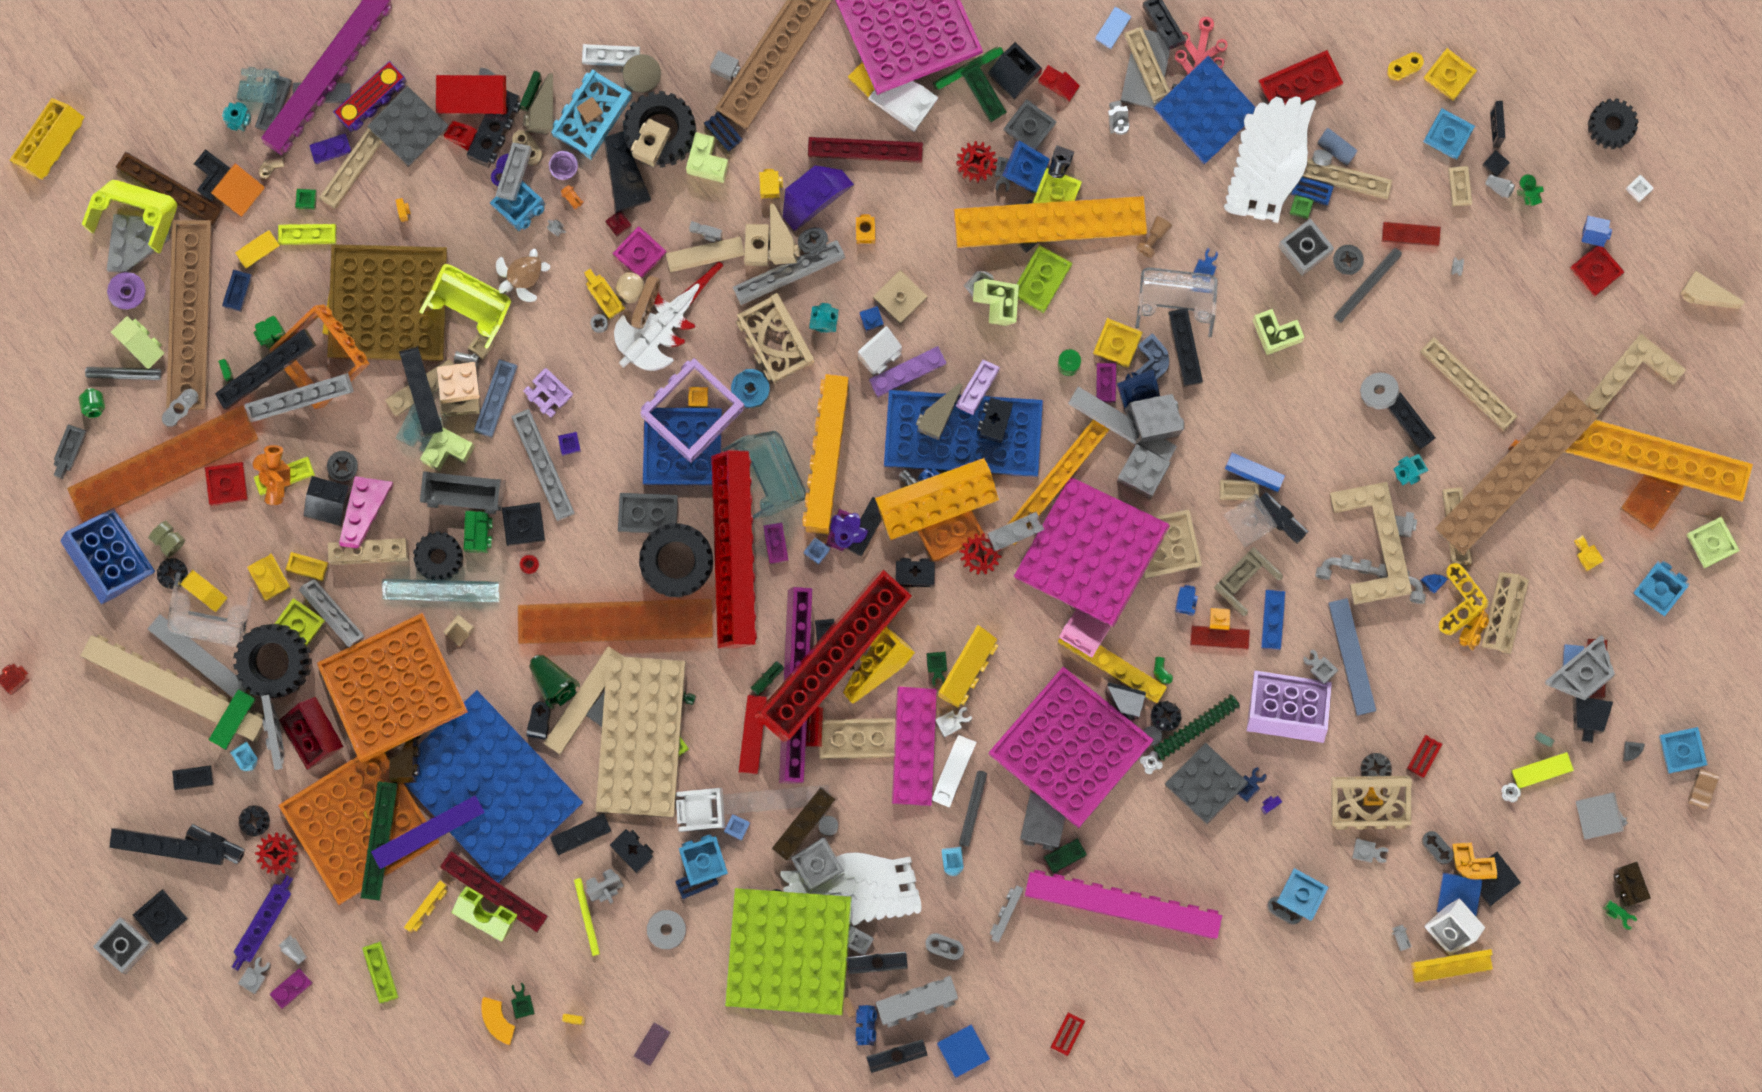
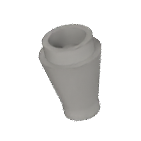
[1485,174,1515,198]
[278,935,307,965]

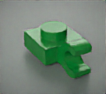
[1603,900,1637,930]

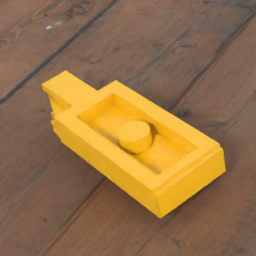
[584,269,625,320]

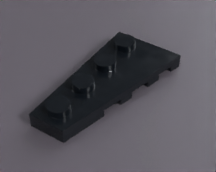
[604,131,651,214]

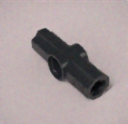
[1254,492,1309,544]
[185,824,245,865]
[847,952,908,974]
[866,1039,928,1073]

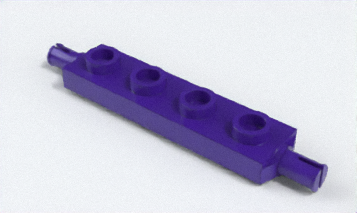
[231,875,293,971]

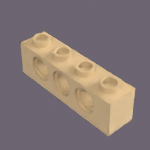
[328,538,409,565]

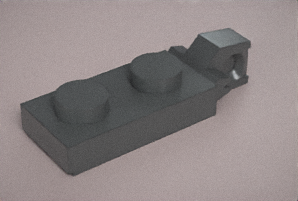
[54,424,87,479]

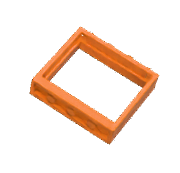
[269,304,370,409]

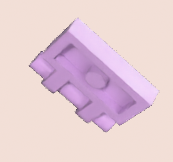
[523,368,573,418]

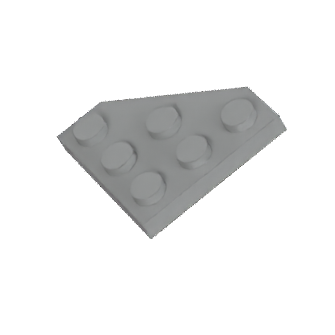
[107,214,172,273]

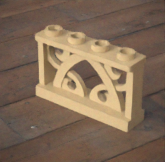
[735,293,814,384]
[1331,776,1412,830]

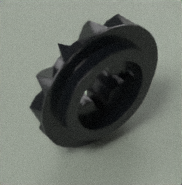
[156,558,188,589]
[1151,700,1182,731]
[238,805,270,837]

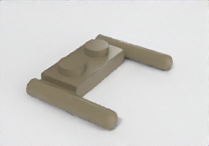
[1214,547,1283,616]

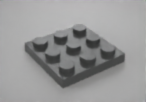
[367,86,449,167]
[1165,743,1248,825]

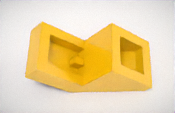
[180,569,228,613]

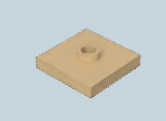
[873,270,927,324]

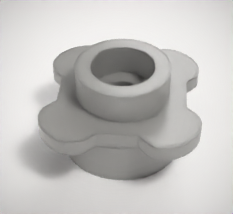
[547,219,566,237]

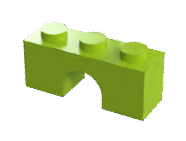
[451,886,517,942]

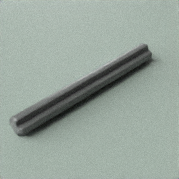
[1334,248,1402,323]

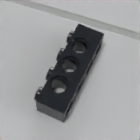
[466,90,521,168]

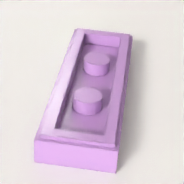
[956,360,1000,415]

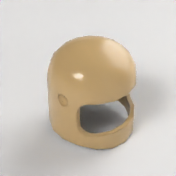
[616,272,644,303]

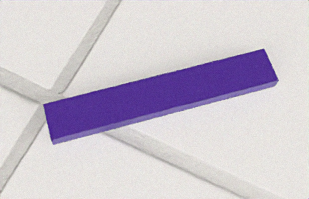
[371,795,485,869]

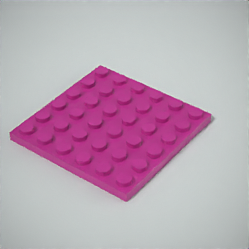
[835,0,983,95]
[1014,477,1170,627]
[988,667,1154,828]

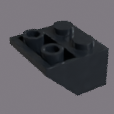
[988,42,1042,100]

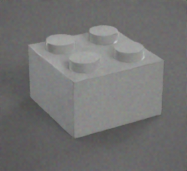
[1278,219,1334,276]
[1117,444,1171,500]
[93,917,153,974]

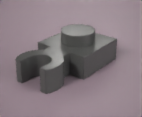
[995,157,1010,192]

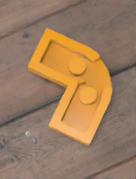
[1452,842,1497,880]

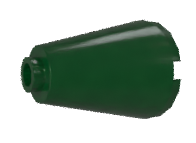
[529,655,580,709]

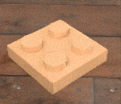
[437,362,480,404]

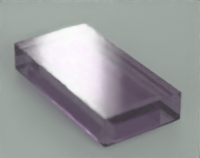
[634,1022,671,1067]

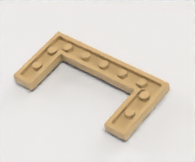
[1584,334,1686,421]
[1330,482,1412,605]

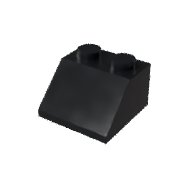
[303,476,352,526]

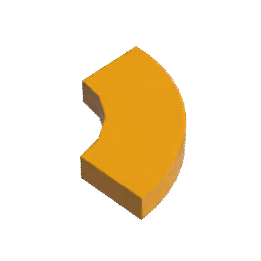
[481,997,516,1045]

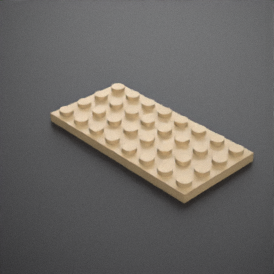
[596,656,686,817]

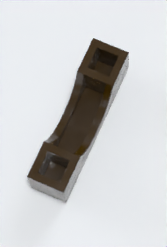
[389,735,421,784]
[772,787,838,861]

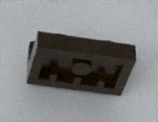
[1613,862,1651,907]

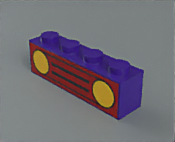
[333,61,407,132]

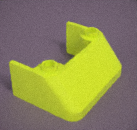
[81,180,177,253]
[419,264,511,349]

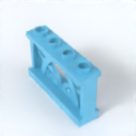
[552,69,632,160]

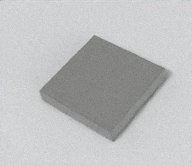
[1576,793,1624,839]
[791,837,844,892]

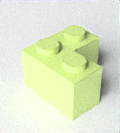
[686,132,729,183]
[973,279,1019,326]
[1252,309,1304,355]
[111,316,164,369]
[420,427,475,472]

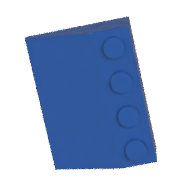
[60,508,155,605]

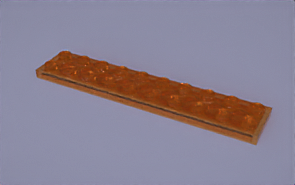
[67,405,259,523]
[518,599,713,644]

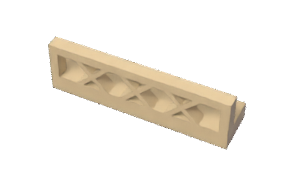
[1481,572,1529,654]

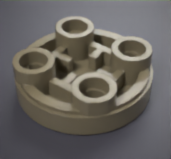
[622,54,661,93]

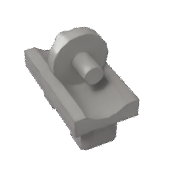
[1108,101,1129,135]
[586,869,624,904]

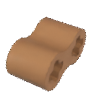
[1688,768,1719,810]

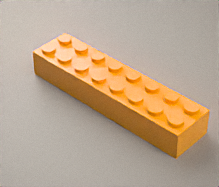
[802,374,849,535]

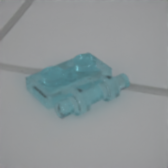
[236,67,279,103]
[396,404,443,453]

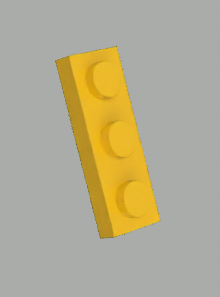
[404,880,448,933]

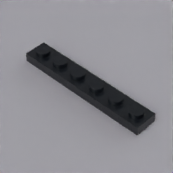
[215,329,316,410]
[109,828,225,865]

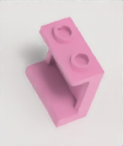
[1059,609,1111,657]

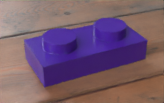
[309,133,351,164]

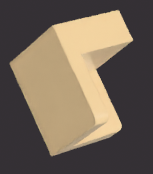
[443,614,475,646]

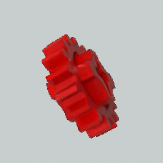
[956,141,998,183]
[959,533,1002,575]
[255,832,299,875]

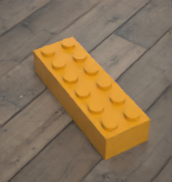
[875,458,999,540]

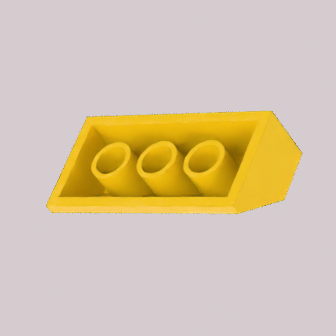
[9,98,85,180]
[938,625,999,708]

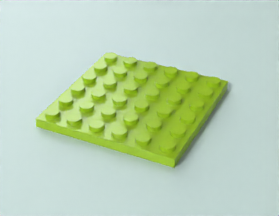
[725,888,852,1016]

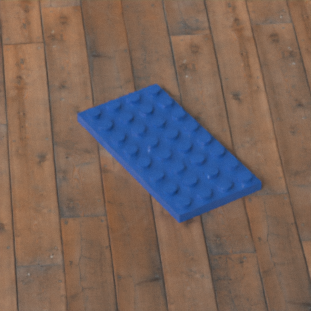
[884,390,1043,477]

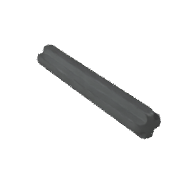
[85,367,162,380]
[959,771,987,847]

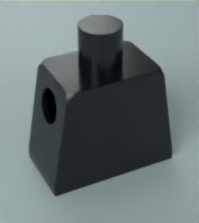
[1573,697,1613,743]

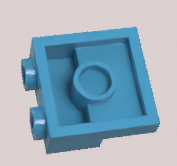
[490,181,546,231]
[1633,561,1689,617]
[679,835,728,886]

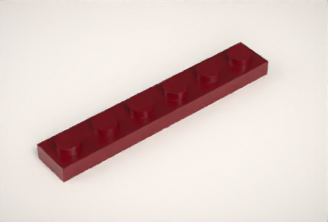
[808,137,923,163]
[440,851,548,933]

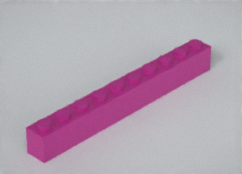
[1024,870,1222,940]

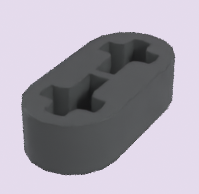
[1422,831,1454,864]
[1267,896,1303,925]

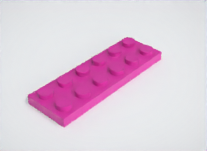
[892,686,937,806]

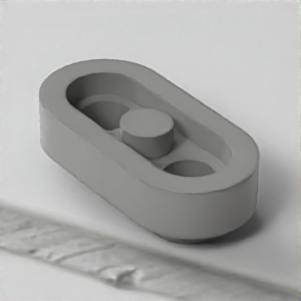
[926,933,964,960]

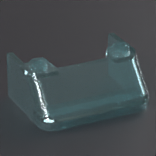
[722,431,807,519]

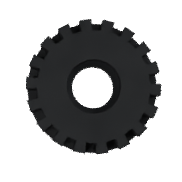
[1588,98,1639,149]
[413,531,463,582]

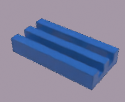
[1291,177,1334,206]

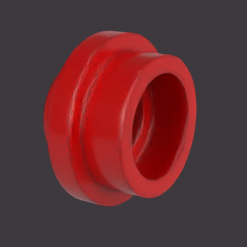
[519,555,539,574]

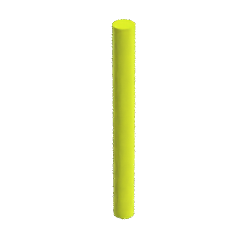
[574,878,600,956]

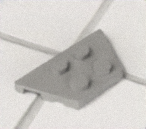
[1545,635,1615,700]
[261,695,285,770]

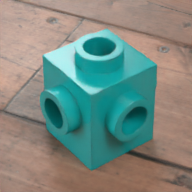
[222,102,251,131]
[809,303,839,333]
[1393,454,1429,486]

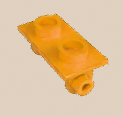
[1459,610,1489,651]

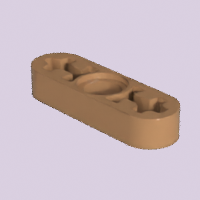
[631,276,661,329]

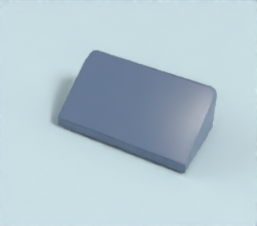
[1318,128,1357,165]

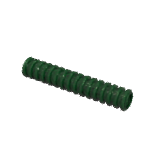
[1153,694,1240,761]

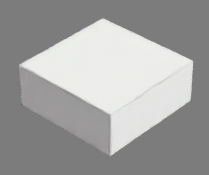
[1626,175,1654,202]

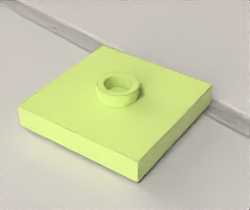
[1686,516,1740,569]

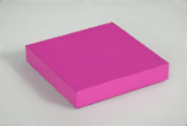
[613,226,667,278]

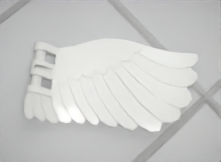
[1224,97,1316,223]
[780,852,922,925]

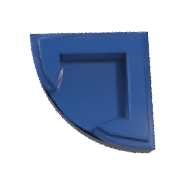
[1420,574,1448,594]

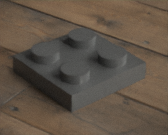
[1003,99,1057,150]

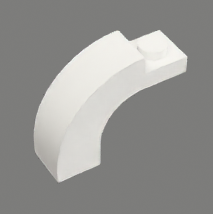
[932,735,976,807]

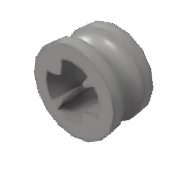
[1451,257,1464,276]
[590,314,608,333]

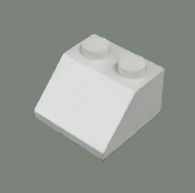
[858,326,902,376]
[1424,898,1485,955]

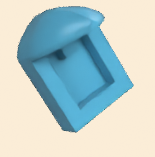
[230,742,258,771]
[941,847,964,876]

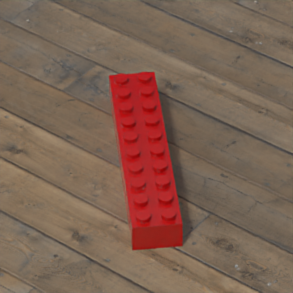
[711,450,757,649]
[755,570,912,742]

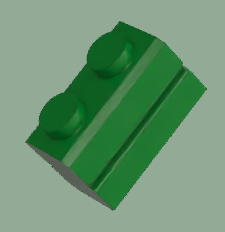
[253,315,286,349]
[463,511,493,553]

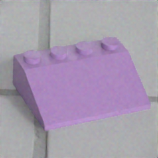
[1247,671,1332,743]

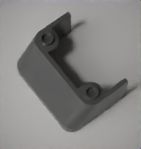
[420,471,506,514]

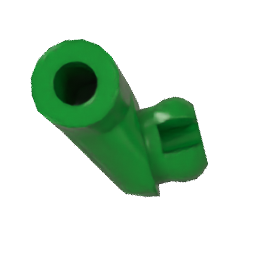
[1153,657,1173,684]

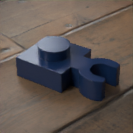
[1238,767,1267,803]

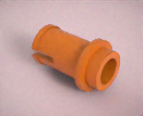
[561,185,584,210]

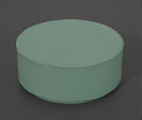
[1534,732,1555,747]

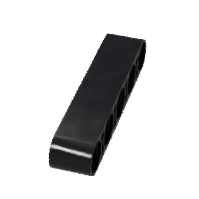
[399,346,443,437]

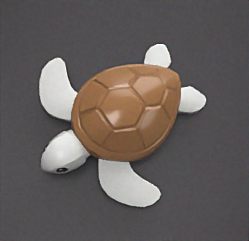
[496,249,550,302]

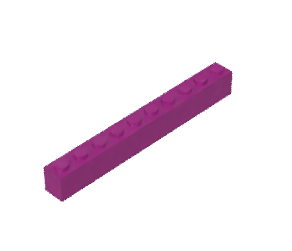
[261,0,392,156]
[779,587,813,784]

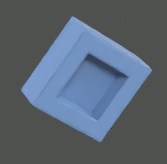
[803,537,831,565]
[724,814,750,841]

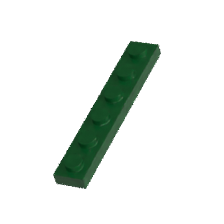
[360,781,398,901]

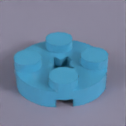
[731,369,770,408]

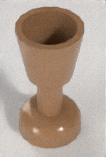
[1136,216,1172,258]

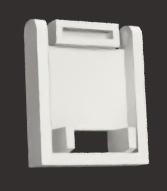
[676,788,725,832]

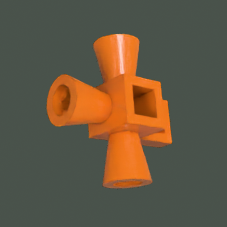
[253,445,290,505]

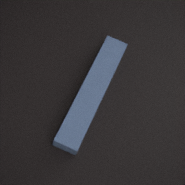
[1328,598,1376,716]

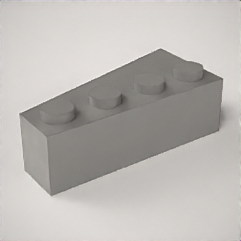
[875,976,958,1028]

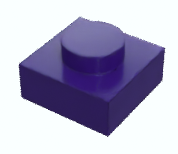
[558,432,581,456]
[1260,796,1282,815]

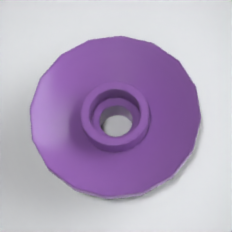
[107,272,146,310]

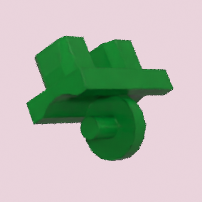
[1516,174,1544,206]

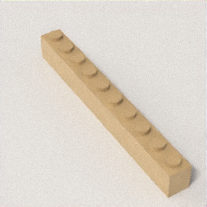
[80,634,264,743]

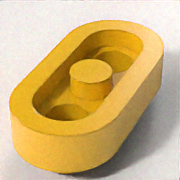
[1387,52,1424,81]

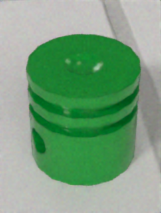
[1057,349,1081,376]

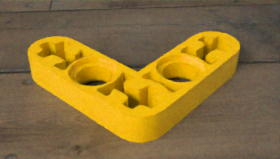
[1439,563,1489,635]

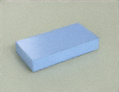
[1095,7,1131,49]

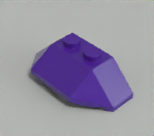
[783,165,854,232]

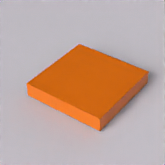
[211,163,265,217]

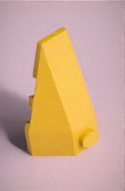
[843,626,915,704]

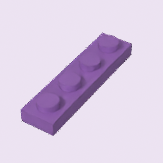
[869,346,947,398]

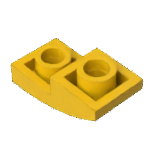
[235,230,280,269]

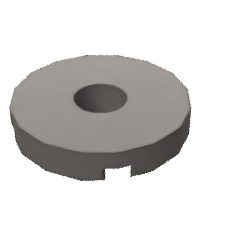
[1360,372,1399,409]
[647,910,686,949]

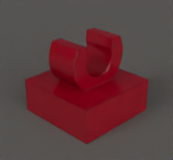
[605,212,632,237]

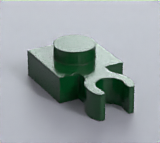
[926,651,947,686]
[511,983,535,1019]

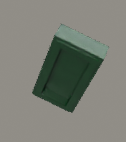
[520,70,542,112]
[1043,838,1087,874]

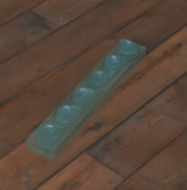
[382,579,500,602]

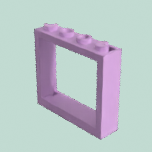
[640,358,745,463]

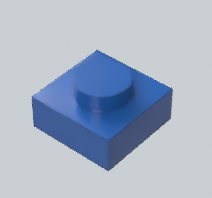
[859,306,884,331]

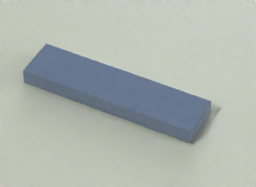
[474,359,518,438]

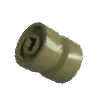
[148,521,186,557]

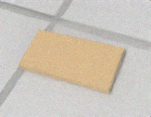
[819,718,896,759]

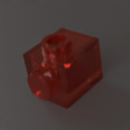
[0,663,30,695]

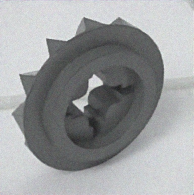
[798,227,829,255]
[1333,245,1364,275]
[327,451,358,482]
[1361,753,1392,776]

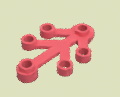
[1175,17,1228,75]

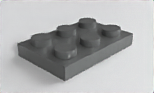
[618,493,678,533]

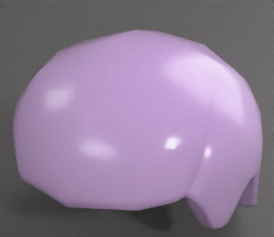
[549,151,578,180]

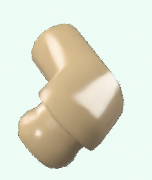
[259,157,284,178]

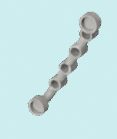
[1315,554,1426,604]

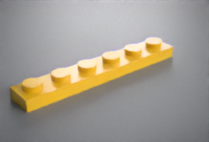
[1058,639,1167,704]

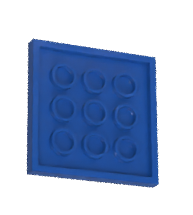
[1153,56,1256,164]
[643,408,722,486]

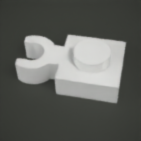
[935,707,972,737]

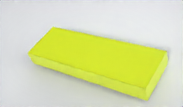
[278,224,336,245]
[254,457,315,496]
[1511,752,1574,789]

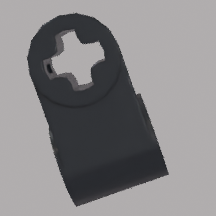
[1048,145,1075,178]
[526,702,551,740]

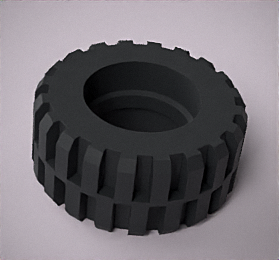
[623,91,697,168]
[639,523,713,597]
[233,624,312,699]

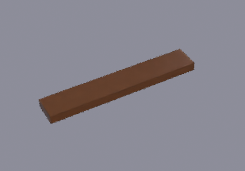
[116,151,223,226]

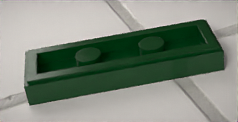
[961,63,1007,122]

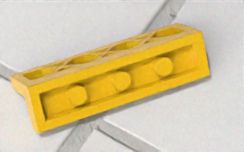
[1411,949,1493,983]

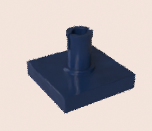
[1117,369,1160,414]

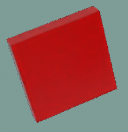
[1570,245,1625,297]
[204,462,248,506]

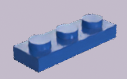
[1261,590,1285,650]

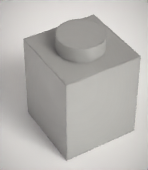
[710,50,741,81]

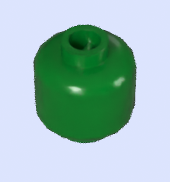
[78,388,105,418]

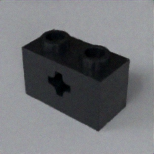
[977,397,1013,444]
[896,558,935,588]
[610,829,654,874]

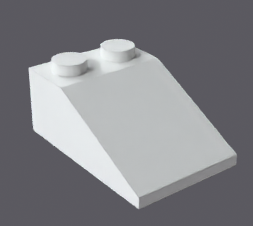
[868,81,938,132]

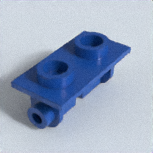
[855,1005,877,1046]

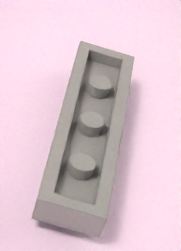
[299,579,364,647]

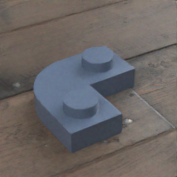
[1135,333,1169,380]

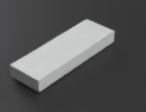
[582,44,640,66]

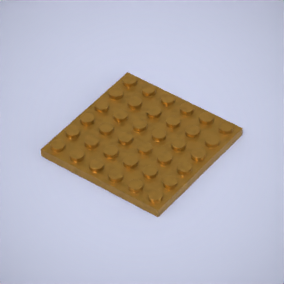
[327,244,447,361]

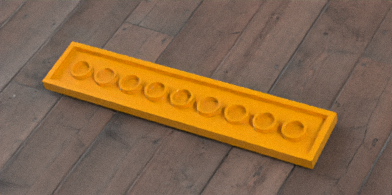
[954,196,1147,248]
[1565,420,1753,502]

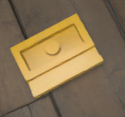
[247,553,291,601]

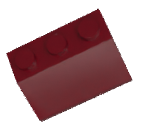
[279,696,344,770]

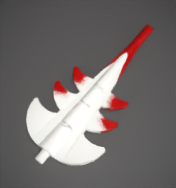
[614,261,724,371]

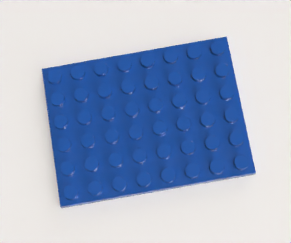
[404,690,584,883]

